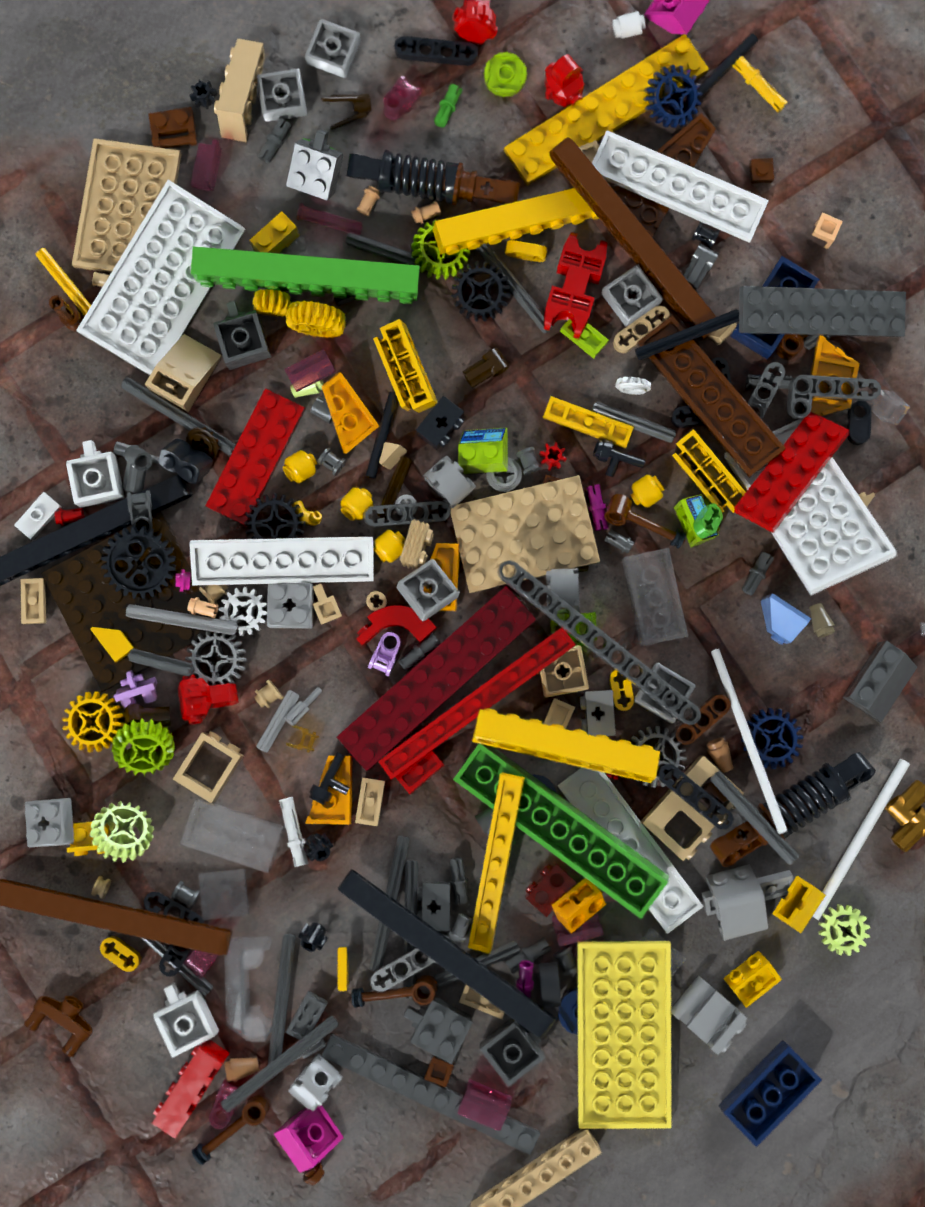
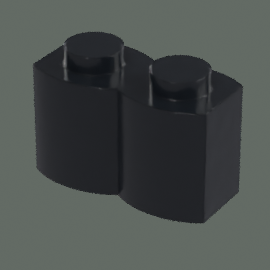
[158,438,213,484]

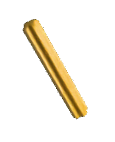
[36,248,91,316]

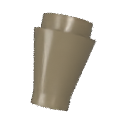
[809,603,835,638]

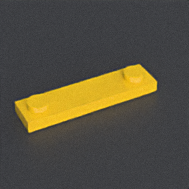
[543,396,634,449]

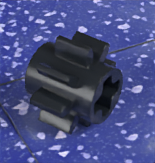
[189,80,218,110]
[303,833,333,861]
[298,923,328,952]

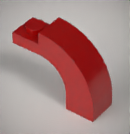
[356,606,437,647]

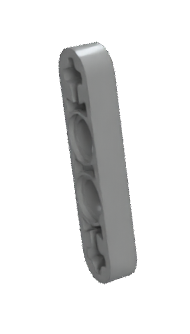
[371,935,450,992]

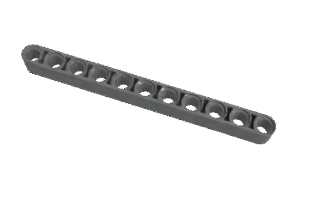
[497,560,701,725]

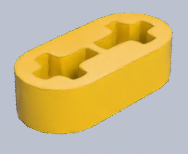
[505,240,548,262]
[609,670,634,711]
[100,936,141,972]

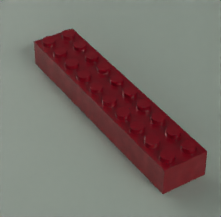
[337,586,536,771]

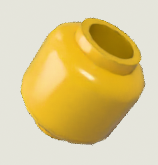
[283,450,317,483]
[630,474,665,508]
[340,488,373,521]
[373,530,406,563]

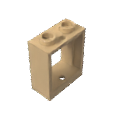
[173,731,244,803]

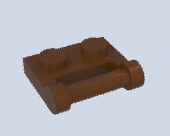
[148,107,198,148]

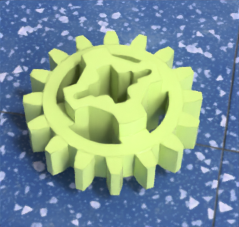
[818,904,870,956]

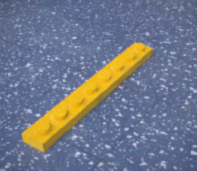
[468,772,524,954]

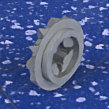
[486,457,522,493]

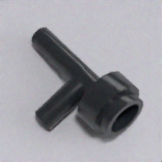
[593,439,645,477]
[309,752,350,805]

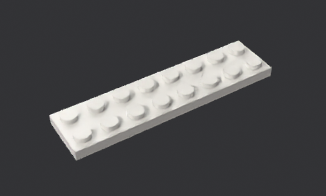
[592,131,769,243]
[190,537,373,585]
[557,767,704,934]

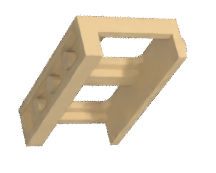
[641,755,744,861]

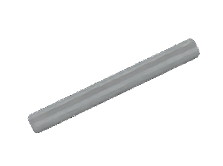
[126,604,237,635]

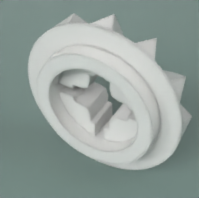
[615,377,651,394]

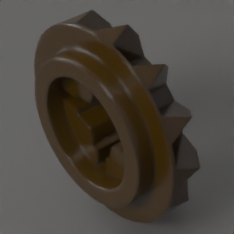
[186,426,220,459]

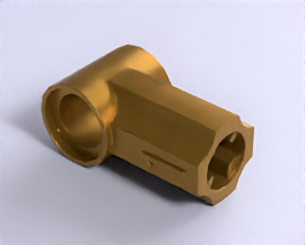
[885,780,925,826]
[890,806,925,852]

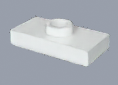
[14,492,62,540]

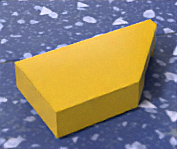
[90,627,135,662]
[338,947,349,991]

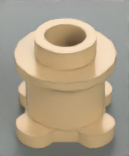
[199,585,229,604]
[254,679,284,708]

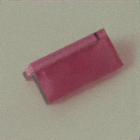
[191,139,222,191]
[284,349,335,392]
[552,913,604,947]
[458,1079,512,1131]

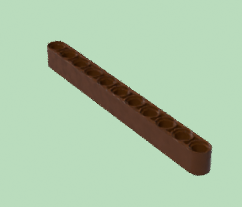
[549,137,716,340]
[0,879,233,955]

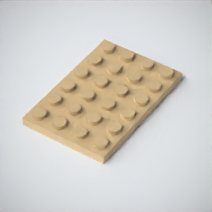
[72,139,181,273]
[449,475,600,593]

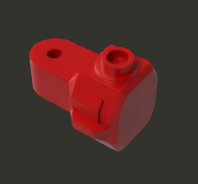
[452,0,498,44]
[544,54,584,107]
[178,675,239,724]

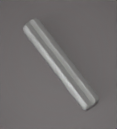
[256,690,299,752]

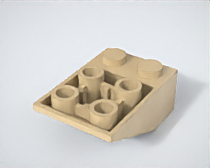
[145,334,222,412]

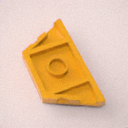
[802,335,860,416]

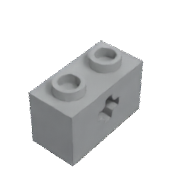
[580,690,616,736]

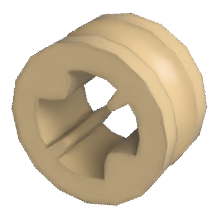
[366,591,387,611]
[92,876,111,899]

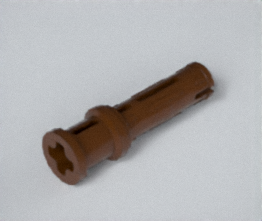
[49,295,84,332]

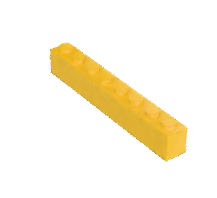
[433,188,599,255]
[472,708,660,783]

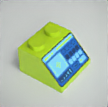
[458,428,508,474]
[674,494,720,548]

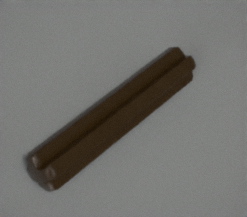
[377,456,412,519]

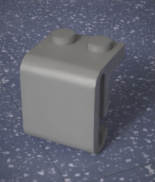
[706,864,768,941]
[671,975,748,1055]

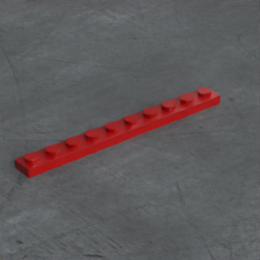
[378,627,576,780]

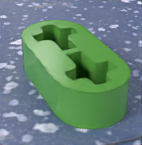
[693,504,723,539]

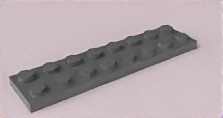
[739,286,906,337]

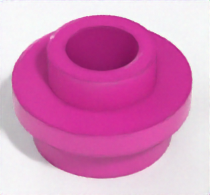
[175,569,190,592]

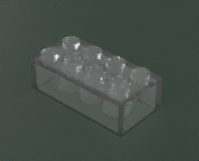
[622,548,688,647]
[180,799,285,873]

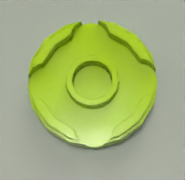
[484,52,527,97]

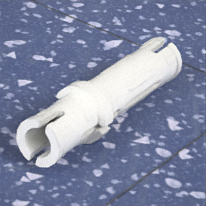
[279,797,308,867]

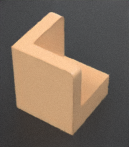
[812,212,843,249]

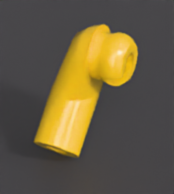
[291,500,322,526]

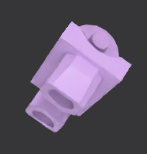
[114,670,157,709]

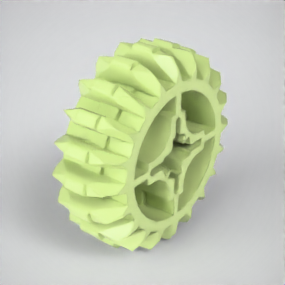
[90,801,154,863]

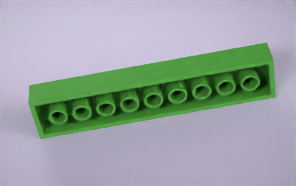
[191,246,419,304]
[453,744,669,919]

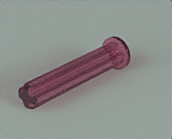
[297,203,363,235]

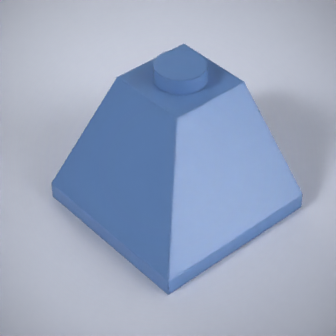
[761,593,811,645]

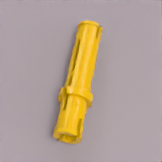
[732,56,788,113]

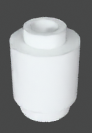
[612,11,645,39]

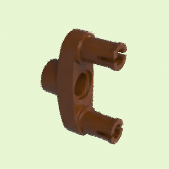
[24,995,93,1057]

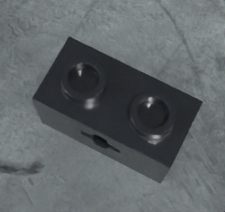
[416,396,465,450]

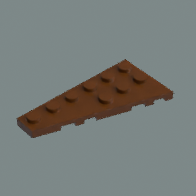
[613,113,716,238]

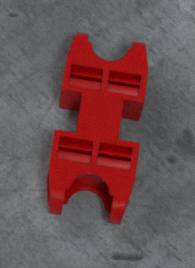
[544,232,607,339]

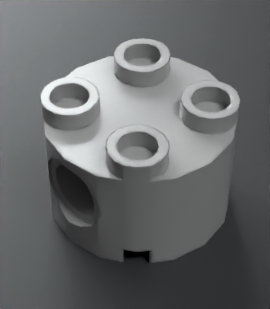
[423,455,476,509]
[546,568,580,613]
[288,1054,342,1111]

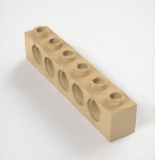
[471,1129,601,1207]

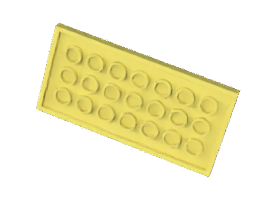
[577,941,671,1129]

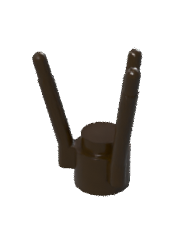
[321,93,372,130]

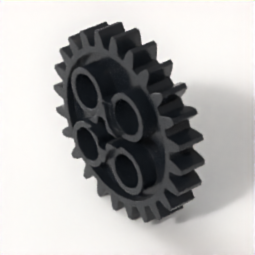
[101,525,176,599]

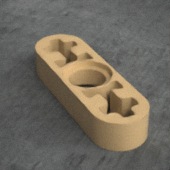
[613,306,670,353]

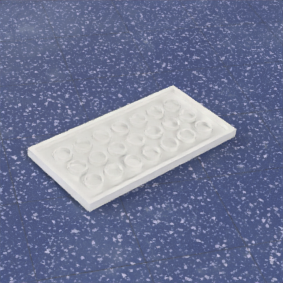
[77,180,246,375]
[724,417,897,595]

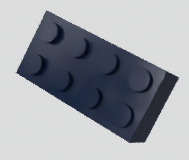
[730,256,820,359]
[718,1040,822,1147]

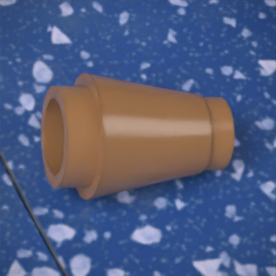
[707,737,734,773]
[225,1057,259,1082]

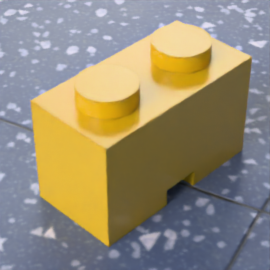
[249,211,300,254]
[772,876,826,933]

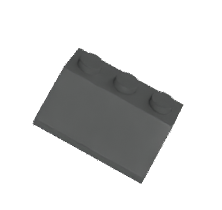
[842,641,917,723]

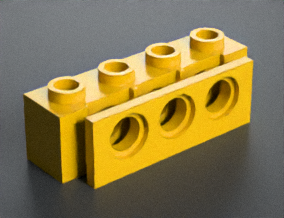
[373,319,438,413]
[672,429,746,513]

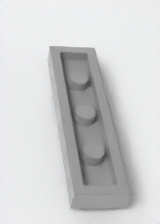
[702,870,794,916]

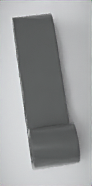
[787,375,881,419]

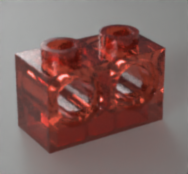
[525,862,577,917]

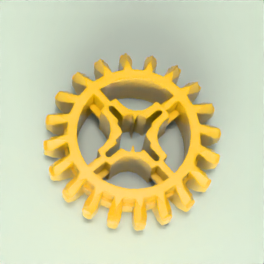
[286,300,346,338]
[62,691,124,752]

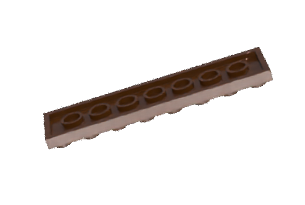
[637,315,786,478]

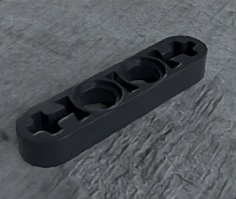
[394,36,478,66]
[658,764,734,830]

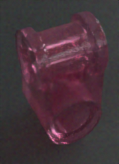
[383,75,422,120]
[184,950,219,977]
[209,1079,239,1129]

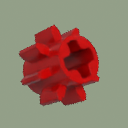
[539,442,567,471]

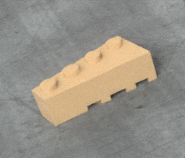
[214,39,265,142]

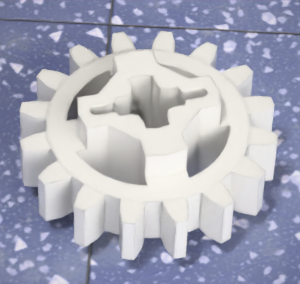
[219,587,267,636]

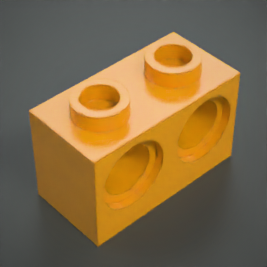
[551,878,606,933]

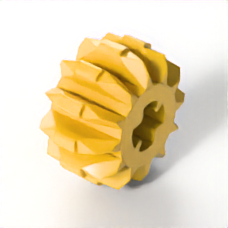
[253,289,291,317]

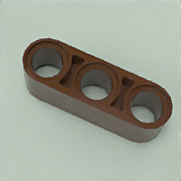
[673,695,731,745]

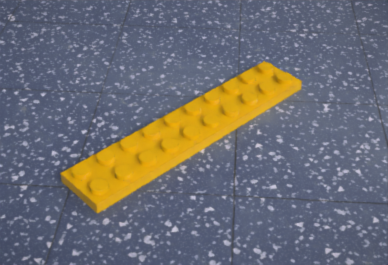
[504,34,709,186]

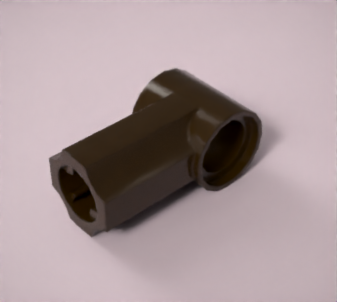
[462,348,510,388]
[124,704,171,726]

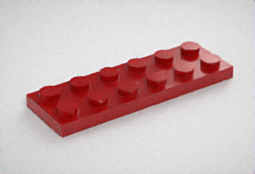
[205,388,305,526]
[734,412,849,533]

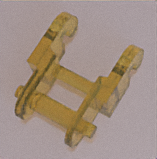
[286,725,319,753]

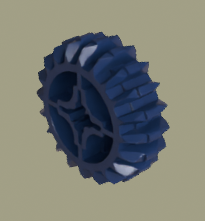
[643,65,703,128]
[741,708,803,769]

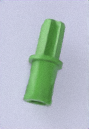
[434,84,462,128]

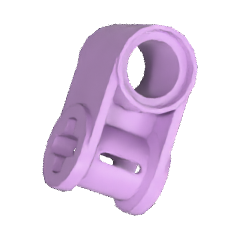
[368,632,402,677]

